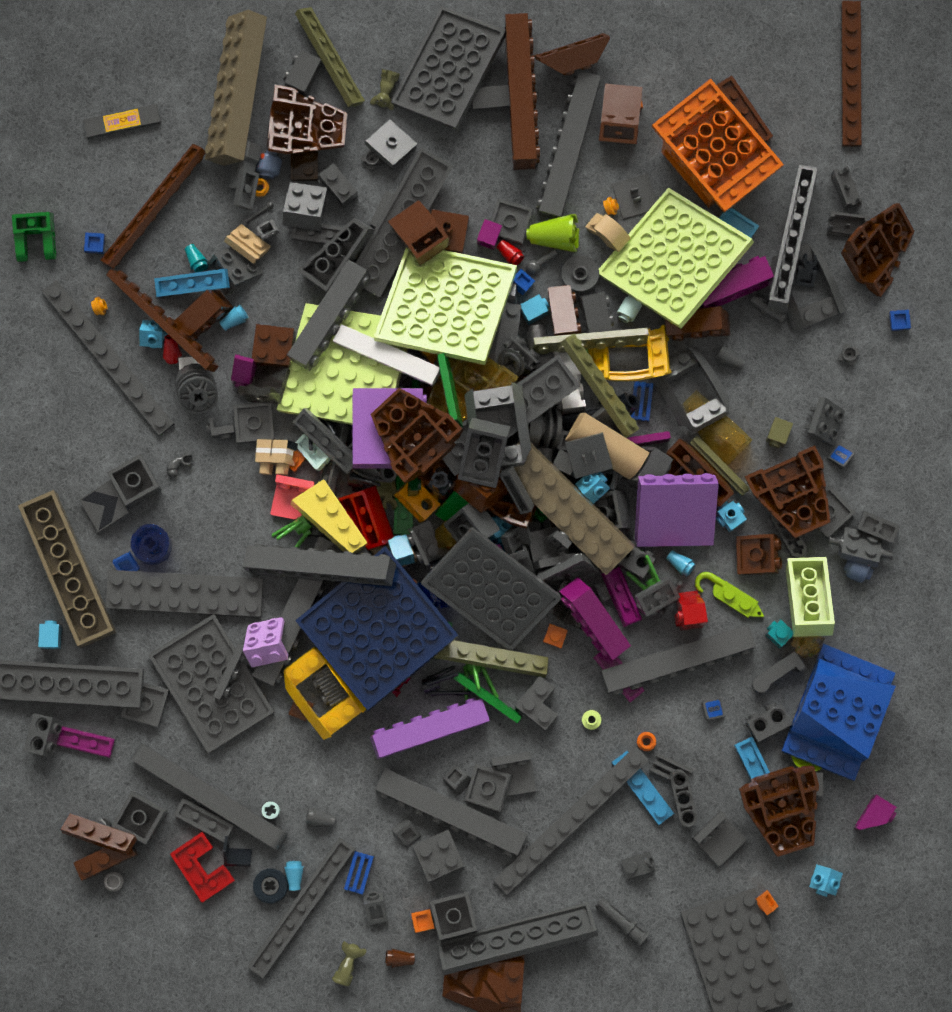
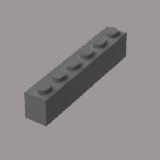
[287,260,371,371]

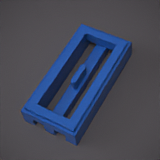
[631,381,654,422]
[344,851,374,895]

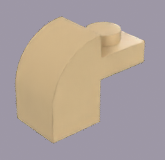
[585,213,631,252]

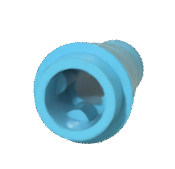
[219,305,249,331]
[666,550,696,577]
[284,861,304,891]

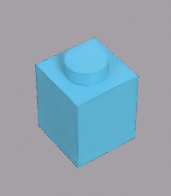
[520,295,550,325]
[388,534,415,566]
[38,621,62,649]

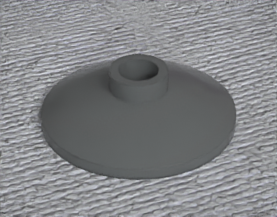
[561,255,599,292]

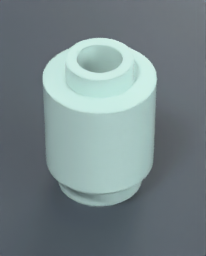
[617,295,642,323]

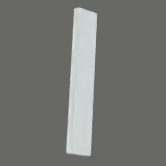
[333,324,441,386]

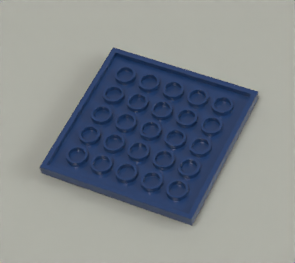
[295,546,459,711]

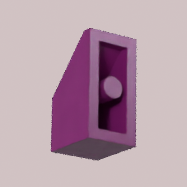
[231,354,257,390]
[854,794,896,830]

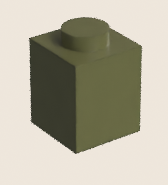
[766,417,793,449]

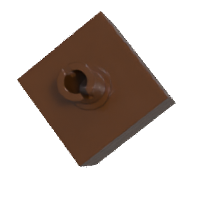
[431,209,469,254]

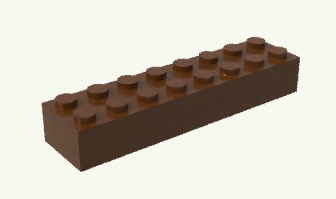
[505,13,540,170]

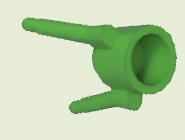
[272,515,312,548]
[626,550,660,590]
[463,664,499,701]

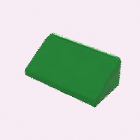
[435,491,469,522]

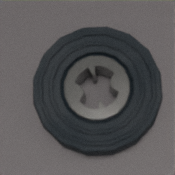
[253,868,288,904]

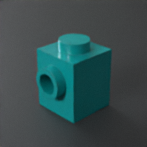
[765,620,793,649]

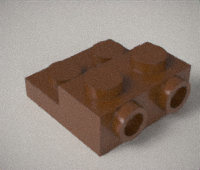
[736,534,782,575]

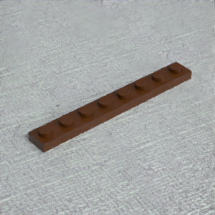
[841,1,862,147]
[100,144,205,269]
[106,269,219,372]

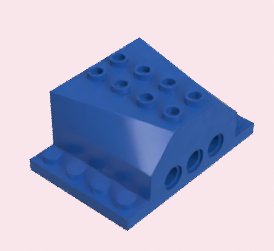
[781,644,896,781]

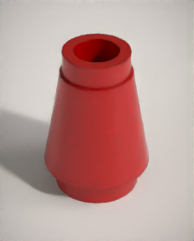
[497,240,524,266]
[163,335,182,364]

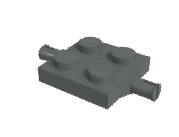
[828,527,894,568]

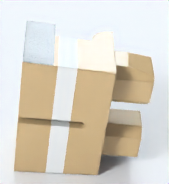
[255,439,298,476]

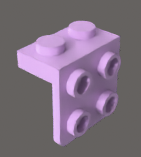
[243,617,289,667]

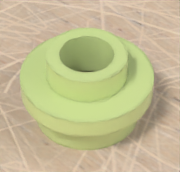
[582,710,601,730]

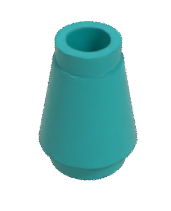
[185,244,208,273]

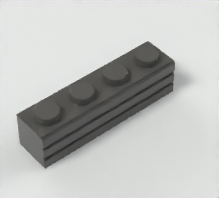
[499,466,534,514]

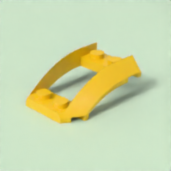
[588,325,672,381]
[284,646,366,740]

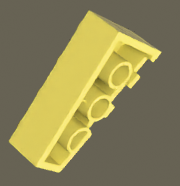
[291,479,367,554]

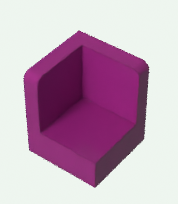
[477,219,502,250]

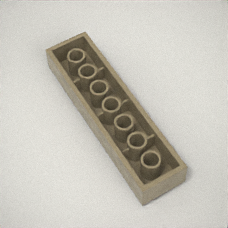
[205,10,267,166]
[500,441,635,575]
[18,490,116,648]

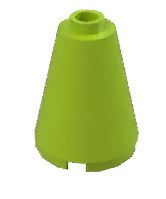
[526,214,579,252]

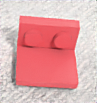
[270,474,315,520]

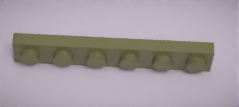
[295,7,365,107]
[533,328,649,354]
[560,334,639,438]
[434,640,548,678]

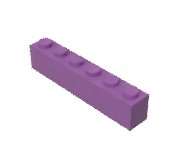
[370,697,490,760]

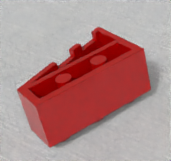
[338,486,394,549]
[675,590,708,631]

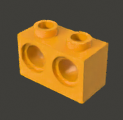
[394,482,441,522]

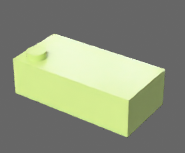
[786,557,835,637]

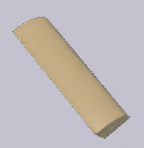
[565,413,649,479]

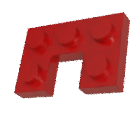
[170,832,235,903]

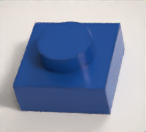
[84,233,105,254]
[513,269,535,295]
[889,310,911,331]
[112,551,140,571]

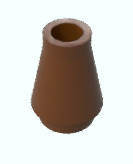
[385,949,415,968]

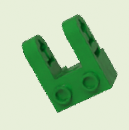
[12,212,56,262]

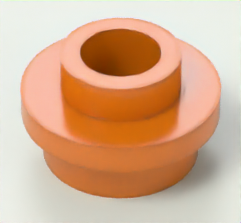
[637,732,656,751]

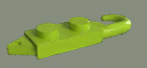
[695,572,764,618]

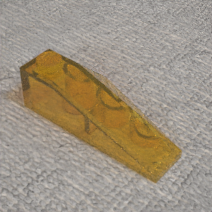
[683,390,752,466]

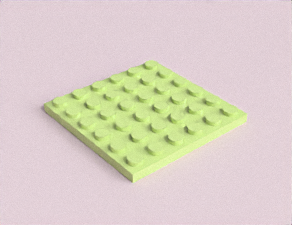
[599,188,754,329]
[374,248,517,365]
[277,303,408,425]

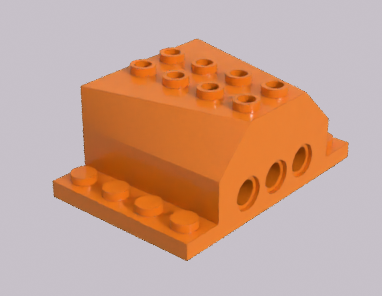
[652,79,784,213]

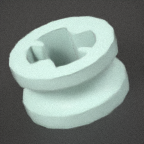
[262,802,280,819]

